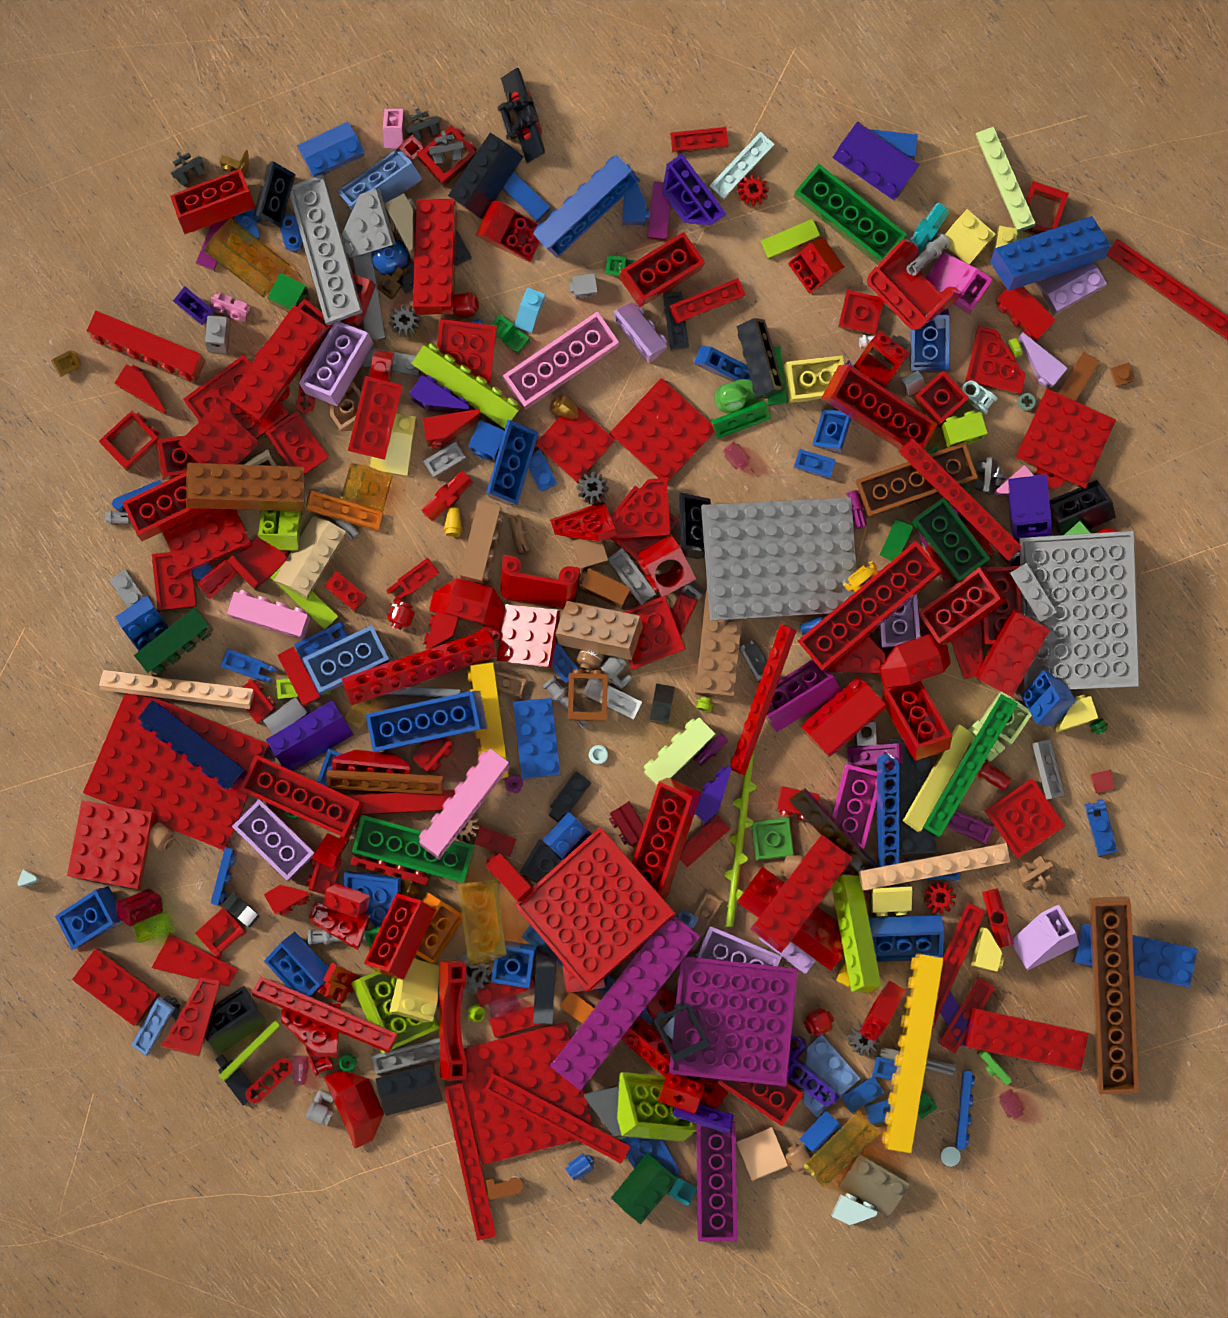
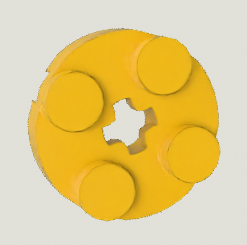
[843,561,878,592]

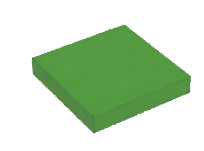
[752,817,794,861]

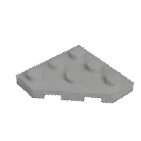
[341,189,396,259]

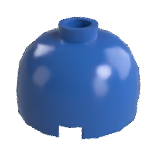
[371,239,409,276]

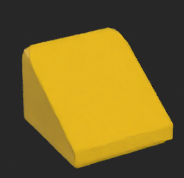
[836,964,850,987]

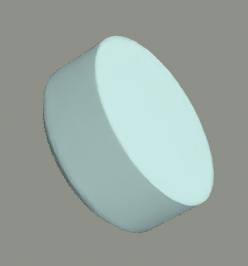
[589,745,608,765]
[940,1146,960,1166]

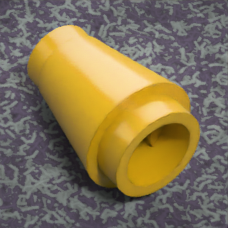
[444,507,463,537]

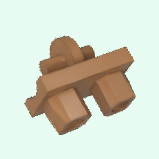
[1018,856,1054,890]

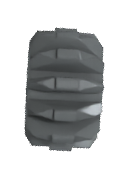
[389,305,421,338]
[576,472,609,505]
[847,1023,880,1056]

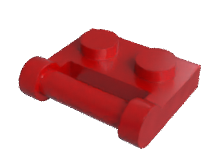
[195,908,247,959]

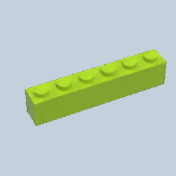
[411,342,521,428]
[832,875,882,993]

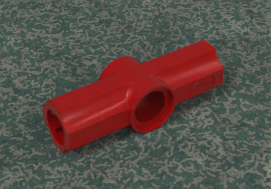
[421,471,474,522]
[981,888,1014,948]

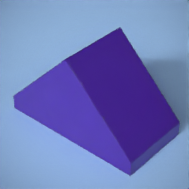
[173,286,214,325]

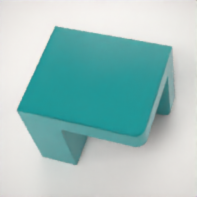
[668,1177,697,1207]

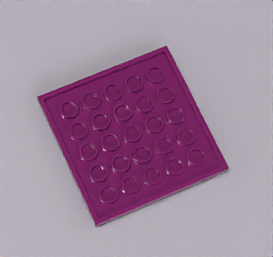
[669,957,798,1086]

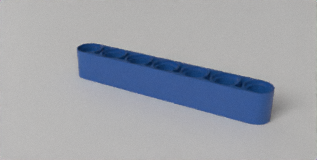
[877,753,899,888]

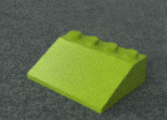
[351,971,439,1054]
[617,1072,697,1141]

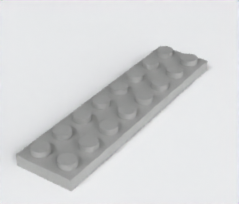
[290,174,363,325]

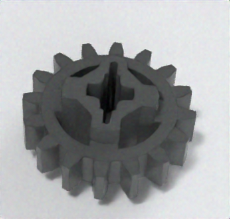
[455,951,492,994]

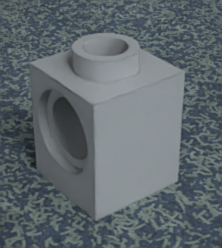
[569,273,598,299]
[856,721,877,746]

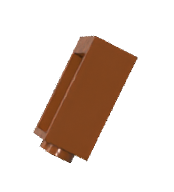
[579,569,631,609]
[567,670,608,722]

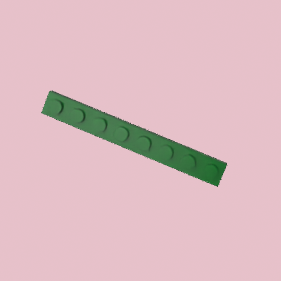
[923,694,1018,837]

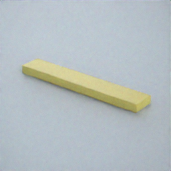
[903,725,974,832]

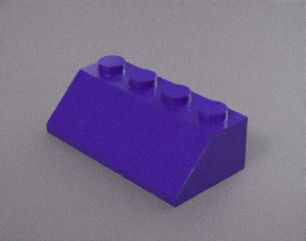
[832,121,920,201]
[266,700,354,771]

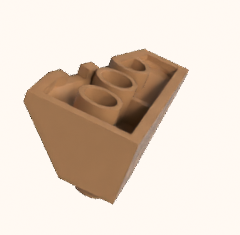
[329,380,361,432]

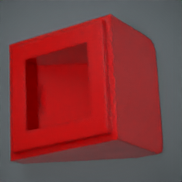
[399,134,425,161]
[1091,769,1114,793]

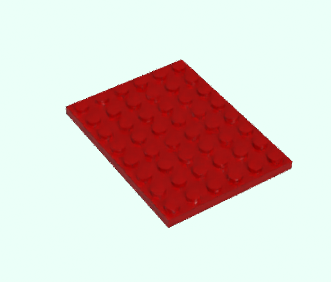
[83,693,269,851]

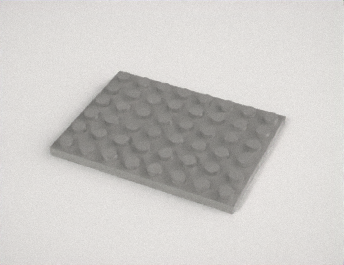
[701,498,857,621]
[1020,531,1140,691]

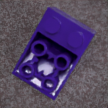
[409,375,470,413]
[1008,474,1052,539]
[695,766,731,825]

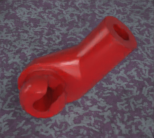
[476,626,501,640]

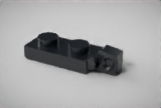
[215,1055,258,1106]

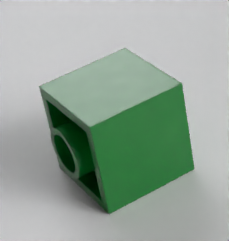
[267,273,308,312]

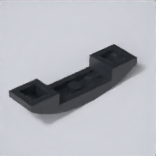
[533,945,557,1024]

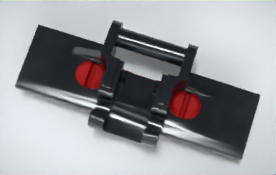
[497,68,545,163]

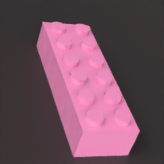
[503,311,619,410]
[419,749,510,860]

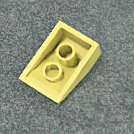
[783,355,844,403]
[370,413,417,476]
[389,959,439,1023]

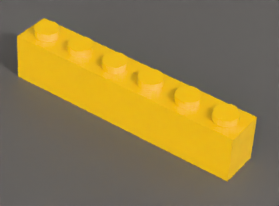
[467,663,509,778]

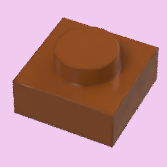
[1110,362,1135,387]

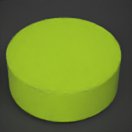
[1009,338,1022,358]

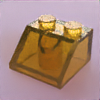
[340,463,393,512]

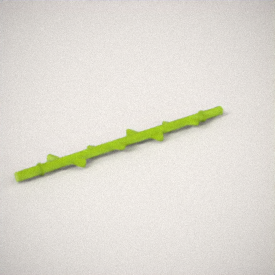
[724,749,757,927]

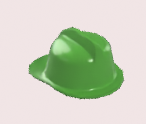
[714,379,758,413]

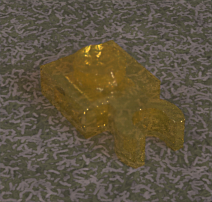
[344,699,376,730]

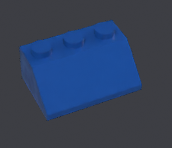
[297,122,364,178]
[264,931,329,997]

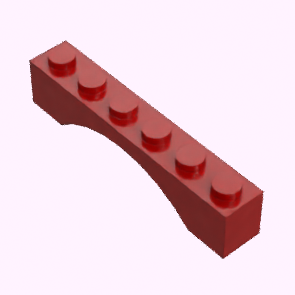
[439,960,467,1081]

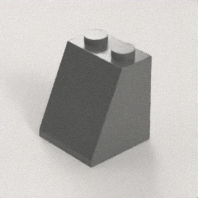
[584,1085,628,1139]

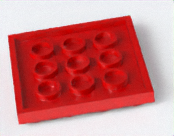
[183,354,290,440]
[609,378,715,483]
[1015,388,1116,489]
[163,509,251,575]
[67,800,155,889]

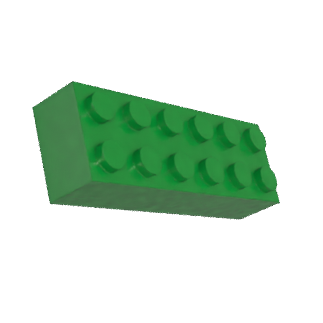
[794,163,907,265]
[352,815,475,884]

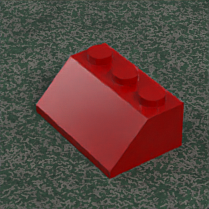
[996,286,1056,342]

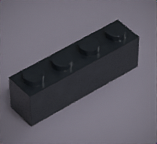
[737,318,785,399]

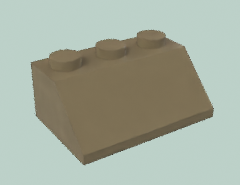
[838,1153,910,1217]

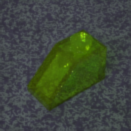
[133,913,175,943]

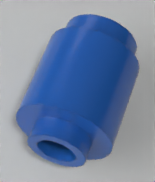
[565,1153,595,1181]

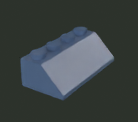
[337,148,422,212]

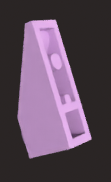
[1018,333,1067,389]

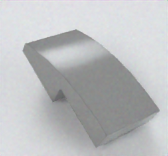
[263,696,308,735]

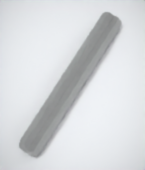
[879,1047,956,1075]

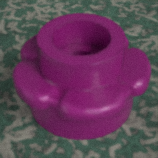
[504,774,523,793]

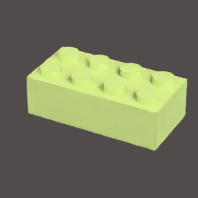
[644,718,715,787]

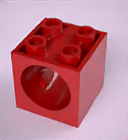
[638,535,696,597]

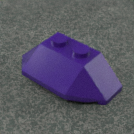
[662,154,726,226]

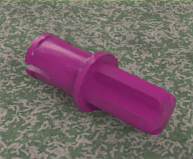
[846,490,867,529]
[693,733,728,767]

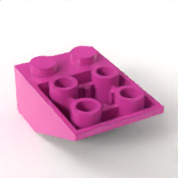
[926,252,993,315]

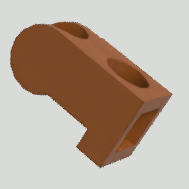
[486,1176,524,1200]

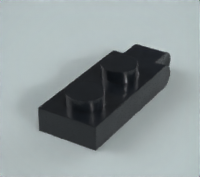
[548,771,591,822]

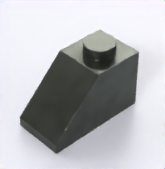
[650,684,675,725]

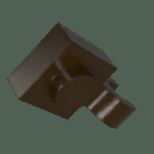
[376,266,408,300]

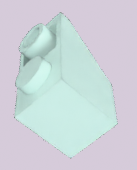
[831,1193,877,1225]

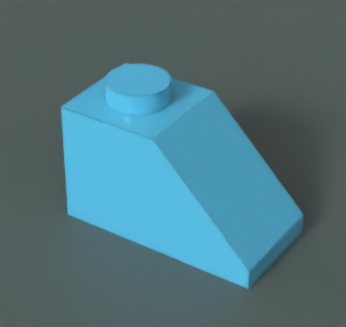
[514,287,546,334]

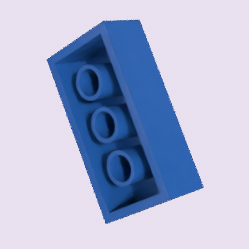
[513,698,561,780]

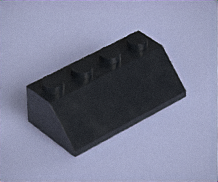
[448,132,524,220]

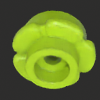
[696,697,715,712]
[467,1004,485,1022]

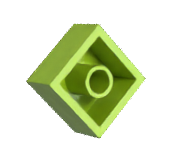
[941,410,988,448]

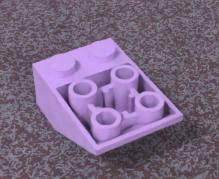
[1012,905,1079,971]

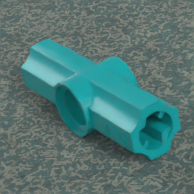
[909,202,950,257]

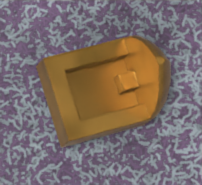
[219,150,249,174]
[51,350,81,377]
[549,395,579,419]
[397,877,419,899]

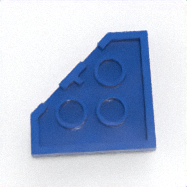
[344,871,401,928]

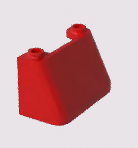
[500,555,580,609]

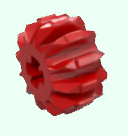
[737,174,769,207]
[923,881,956,914]

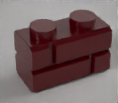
[609,801,644,846]
[116,888,163,927]

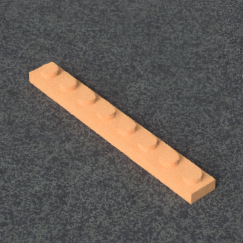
[99,670,254,709]
[858,843,1010,890]

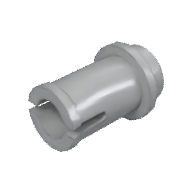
[105,510,129,525]

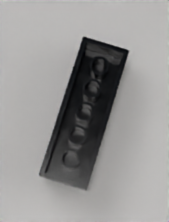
[888,738,937,856]

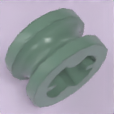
[1018,393,1036,411]

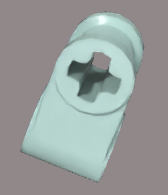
[961,381,998,414]

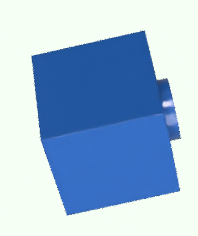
[468,420,504,462]

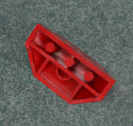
[429,578,505,630]
[879,634,951,687]
[332,750,410,794]
[324,1070,384,1149]

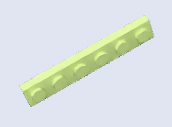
[976,127,1035,233]

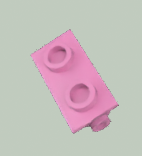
[210,292,251,322]

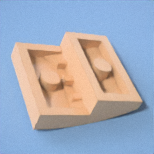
[736,1127,788,1181]

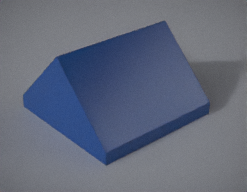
[812,409,852,454]

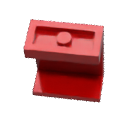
[227,531,288,590]

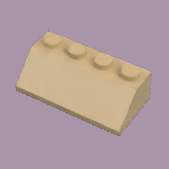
[274,516,346,600]

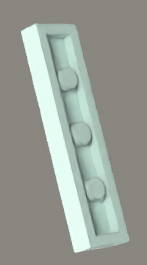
[709,132,774,200]

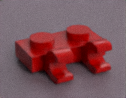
[318,963,360,1004]

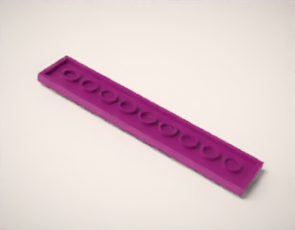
[550,916,701,1090]

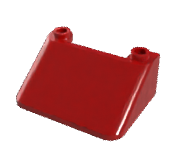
[867,239,962,330]

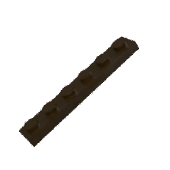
[790,788,879,875]

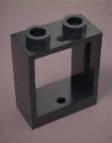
[654,1001,710,1063]

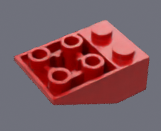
[476,201,540,262]

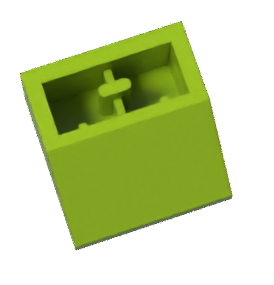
[258,510,302,550]

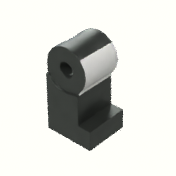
[222,893,260,928]

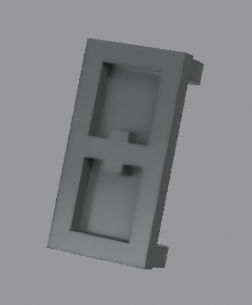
[739,640,767,683]

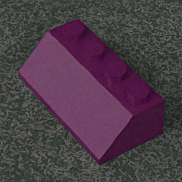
[753,659,841,732]

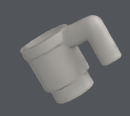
[599,656,633,689]
[305,1090,334,1126]

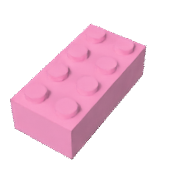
[227,590,311,640]

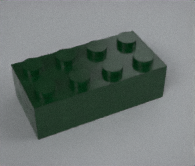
[912,497,990,583]
[134,608,214,677]

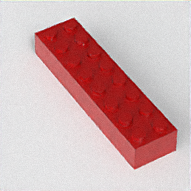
[798,541,943,672]

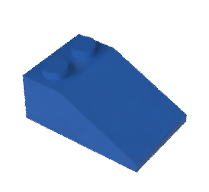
[910,309,950,371]
[55,886,122,950]

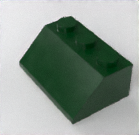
[611,1152,678,1225]

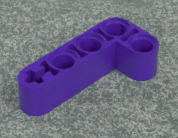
[787,1036,840,1105]

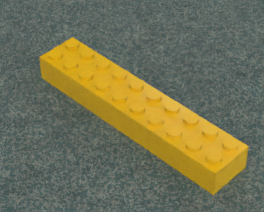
[882,954,943,1153]

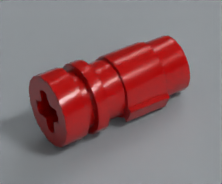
[977,761,1011,791]

